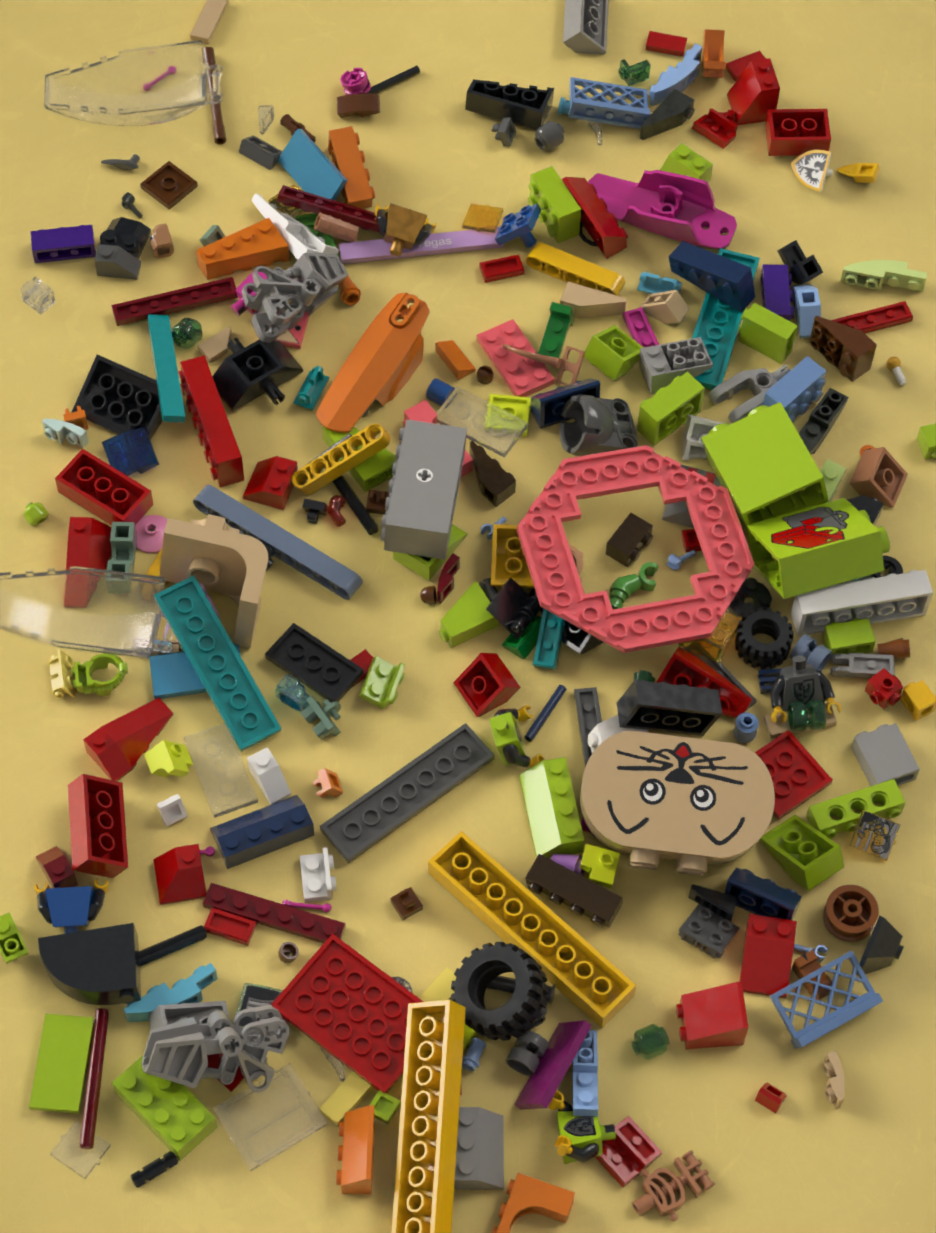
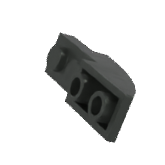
[799,388,849,455]

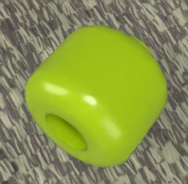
[23,502,49,526]

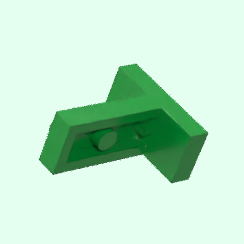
[538,302,575,358]

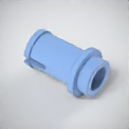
[462,1038,486,1071]

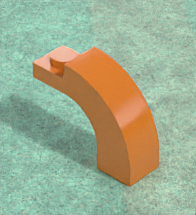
[702,29,725,78]

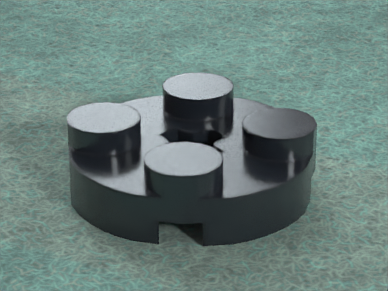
[728,578,772,621]

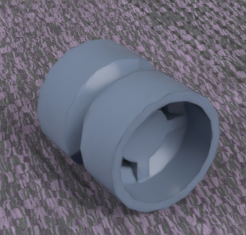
[790,634,832,671]

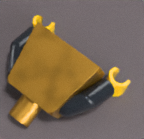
[375,203,437,256]

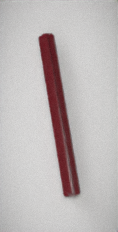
[80,1008,109,1150]

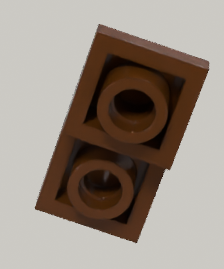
[337,93,380,118]

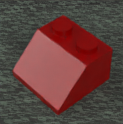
[243,456,298,510]
[453,653,521,717]

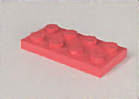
[477,319,555,397]

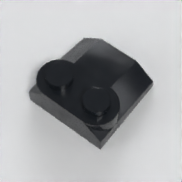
[100,217,151,259]

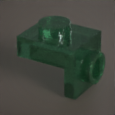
[618,59,651,86]

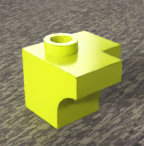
[144,740,193,777]
[580,844,620,888]

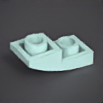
[42,419,89,448]

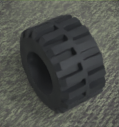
[735,608,794,670]

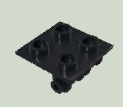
[486,577,542,639]

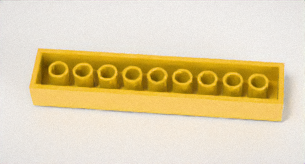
[428,831,636,1029]
[392,1000,466,1233]

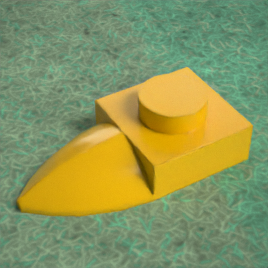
[837,163,880,183]

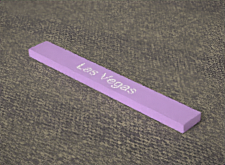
[339,227,504,264]

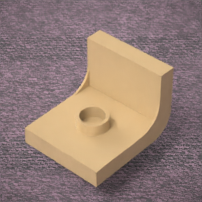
[159,514,268,649]

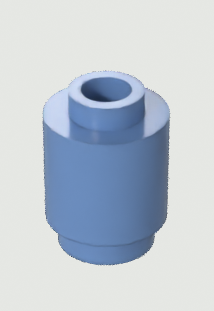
[733,713,759,743]

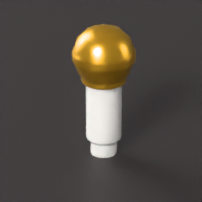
[886,357,906,386]

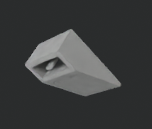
[640,337,713,395]

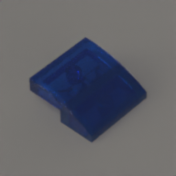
[102,427,159,476]

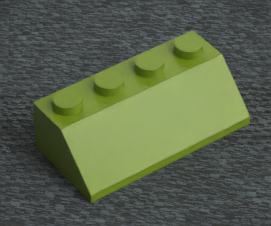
[519,757,584,858]

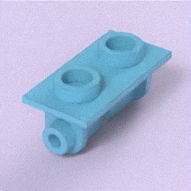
[637,271,682,294]

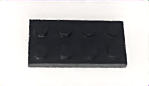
[265,623,364,703]

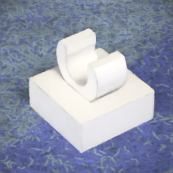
[157,794,188,826]

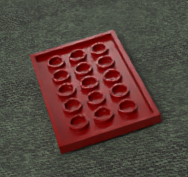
[271,933,423,1094]

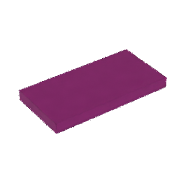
[514,1020,591,1110]

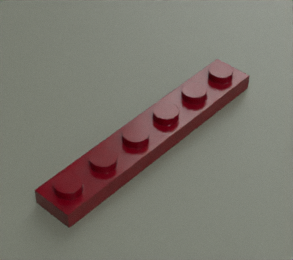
[277,185,383,235]
[111,277,238,326]
[203,883,346,944]

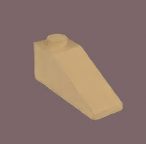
[560,282,627,319]

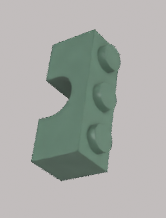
[106,522,137,593]

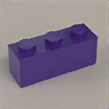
[30,225,96,263]
[760,264,794,321]

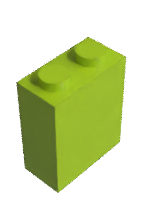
[739,302,798,364]

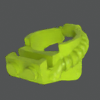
[72,653,128,696]

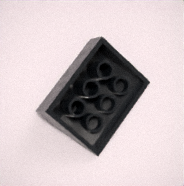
[71,354,163,446]

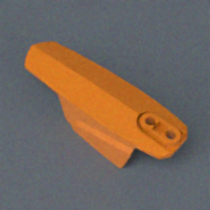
[316,292,430,433]

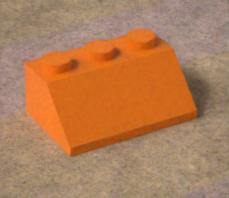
[336,1105,375,1195]

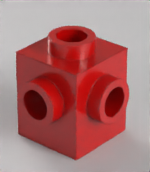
[865,668,903,709]

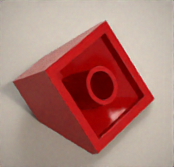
[153,844,207,905]

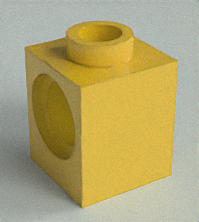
[901,680,936,721]

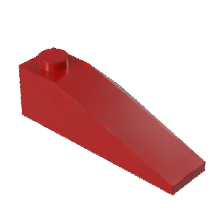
[64,517,112,607]
[656,646,753,718]

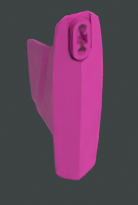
[588,170,737,250]

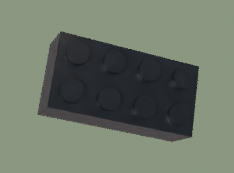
[616,680,722,736]

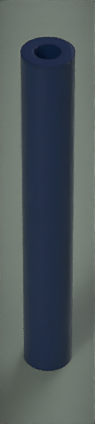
[524,685,567,742]

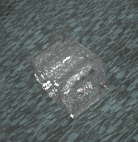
[21,276,55,315]

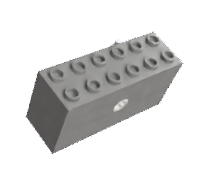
[381,419,467,560]

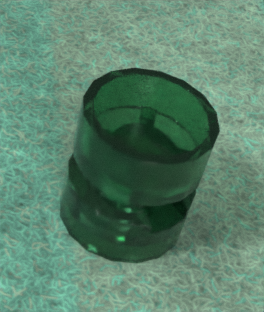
[788,700,826,732]

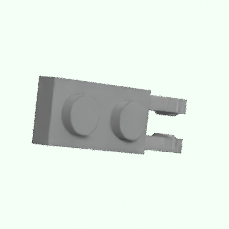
[830,653,895,678]

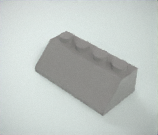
[563,0,609,54]

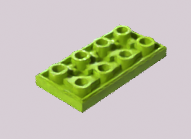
[29,1013,94,1114]

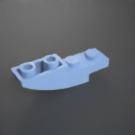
[649,43,702,106]
[572,1030,598,1117]

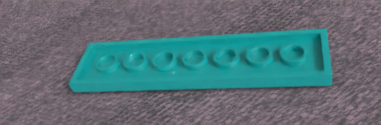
[692,248,760,390]
[154,575,282,752]

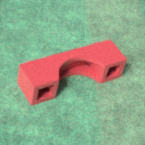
[403,400,473,478]

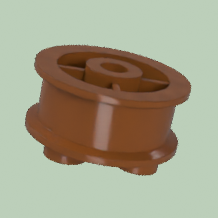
[823,885,879,942]

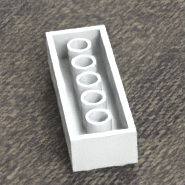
[790,570,933,636]

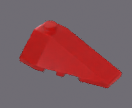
[83,698,173,781]

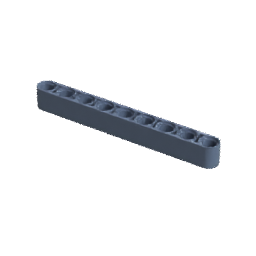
[193,485,363,600]

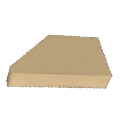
[198,326,231,363]

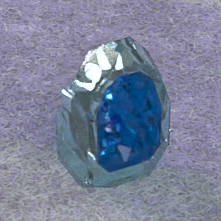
[275,674,310,712]

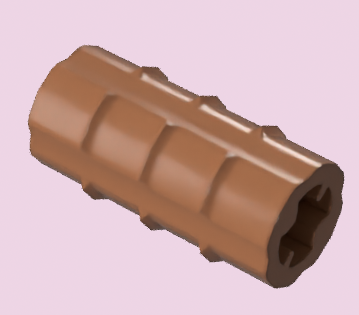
[314,213,359,243]

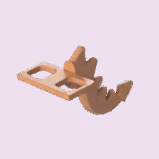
[502,344,585,386]

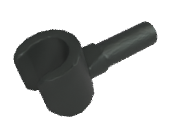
[122,192,143,219]

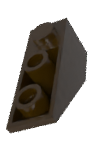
[469,441,516,507]

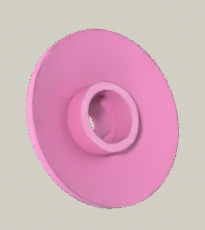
[135,515,167,553]

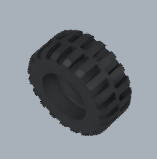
[451,942,549,1041]

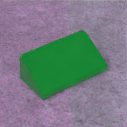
[502,616,542,659]

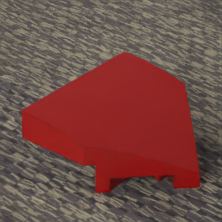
[692,108,738,148]

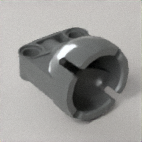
[559,394,638,456]

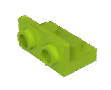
[359,656,405,709]

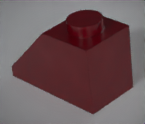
[36,846,78,888]

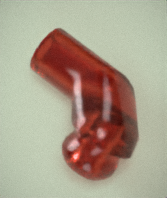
[327,495,346,527]

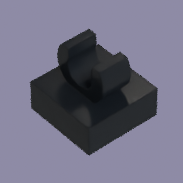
[302,498,328,524]

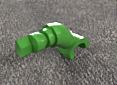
[609,562,659,610]

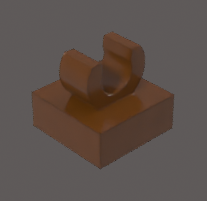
[366,490,389,515]
[390,887,423,920]

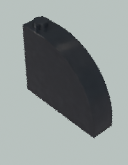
[38,923,141,1005]

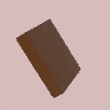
[140,161,198,210]

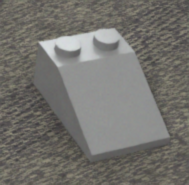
[148,1001,229,1030]

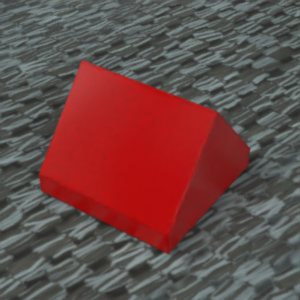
[755,1082,787,1114]

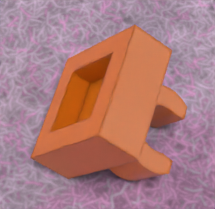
[63,406,89,430]
[313,768,343,798]

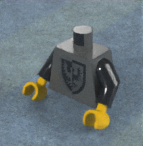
[770,656,841,723]

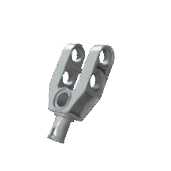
[709,365,791,423]

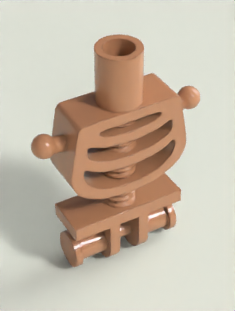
[632,1150,715,1221]

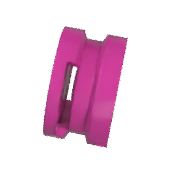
[340,68,371,95]

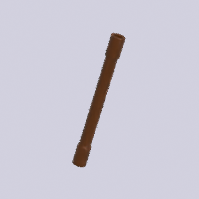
[202,47,226,145]

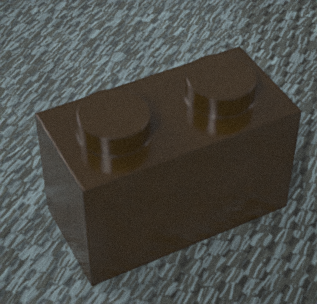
[606,513,653,567]

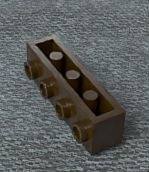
[525,854,623,928]

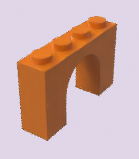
[492,1173,575,1233]

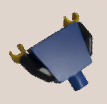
[34,879,109,934]

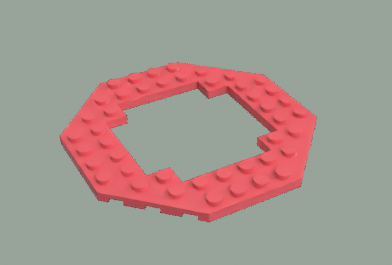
[517,445,755,653]

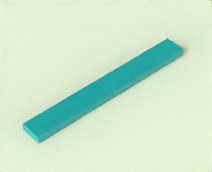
[147,314,185,423]

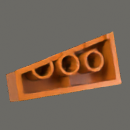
[328,126,375,209]
[196,218,290,280]

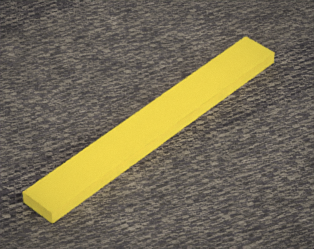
[319,967,456,1126]

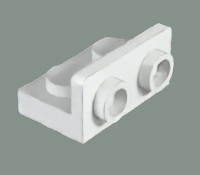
[300,847,337,902]

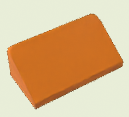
[435,340,476,380]

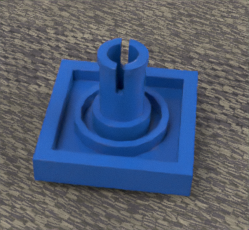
[495,203,542,248]

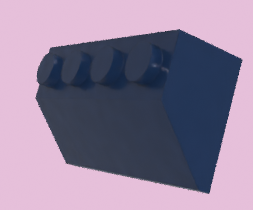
[210,795,314,869]

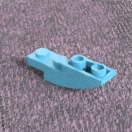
[124,963,218,1022]

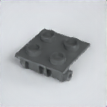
[678,904,740,959]

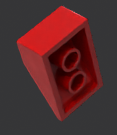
[739,914,797,998]

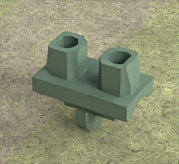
[301,696,341,740]

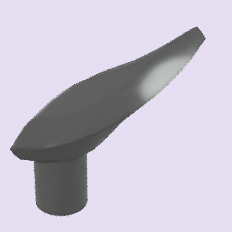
[101,154,140,170]

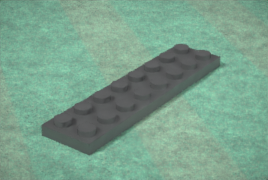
[320,723,495,864]

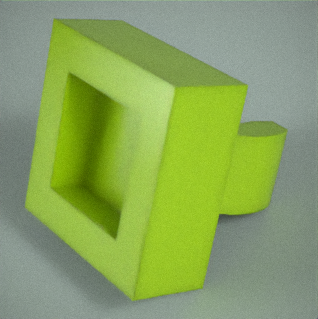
[370,1090,401,1125]

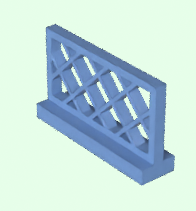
[568,77,651,129]
[770,951,883,1049]

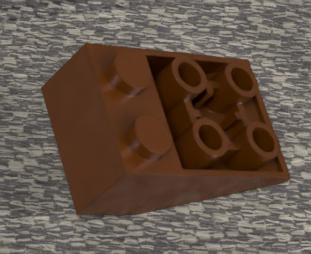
[809,316,877,382]

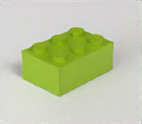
[528,166,581,243]
[637,372,705,446]

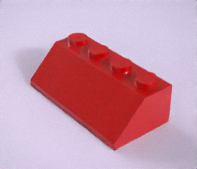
[562,177,628,259]

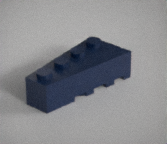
[669,241,756,313]

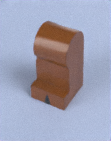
[792,950,832,1000]

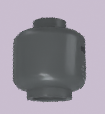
[534,121,565,151]

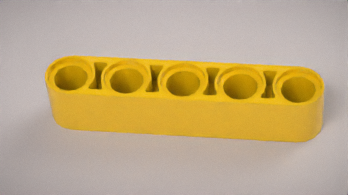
[526,242,626,296]
[292,423,391,495]

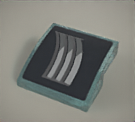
[236,983,288,1034]

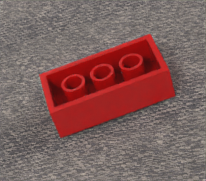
[55,448,154,526]
[68,774,128,879]

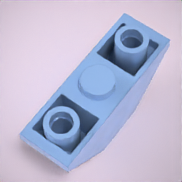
[791,285,821,338]

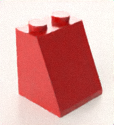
[727,58,780,125]
[676,982,749,1050]

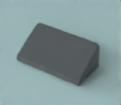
[239,135,283,170]

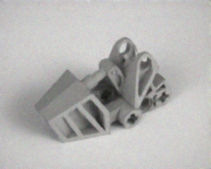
[242,253,349,343]
[141,1005,289,1092]

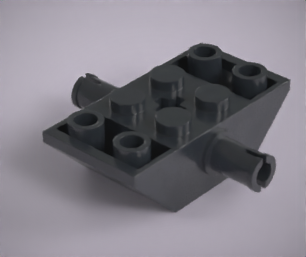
[212,338,303,411]

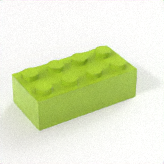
[112,1056,217,1161]

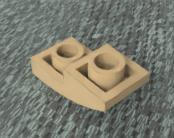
[823,1050,845,1109]

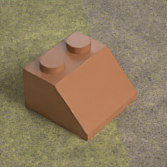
[849,447,908,508]

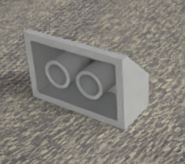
[454,1107,504,1190]

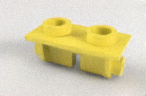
[49,649,75,698]

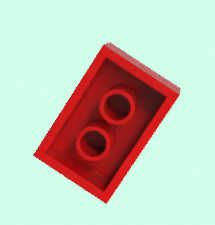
[765,109,831,156]

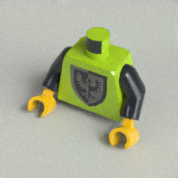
[489,705,544,768]
[548,1090,616,1164]

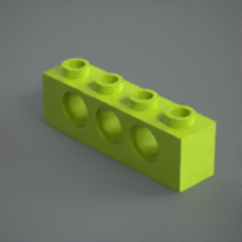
[806,779,906,839]

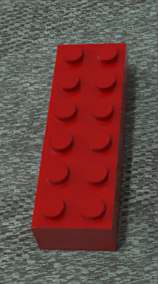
[178,355,245,487]

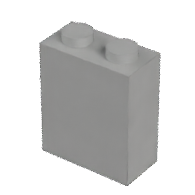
[851,723,920,786]

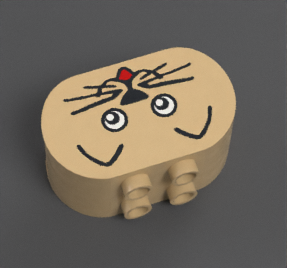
[580,731,775,876]

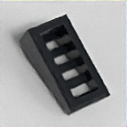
[688,884,737,922]

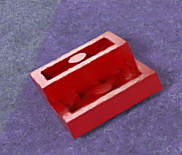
[595,1116,662,1188]

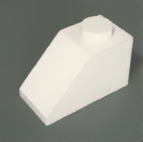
[247,747,291,805]

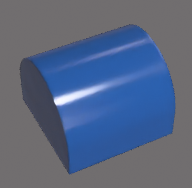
[426,378,455,407]

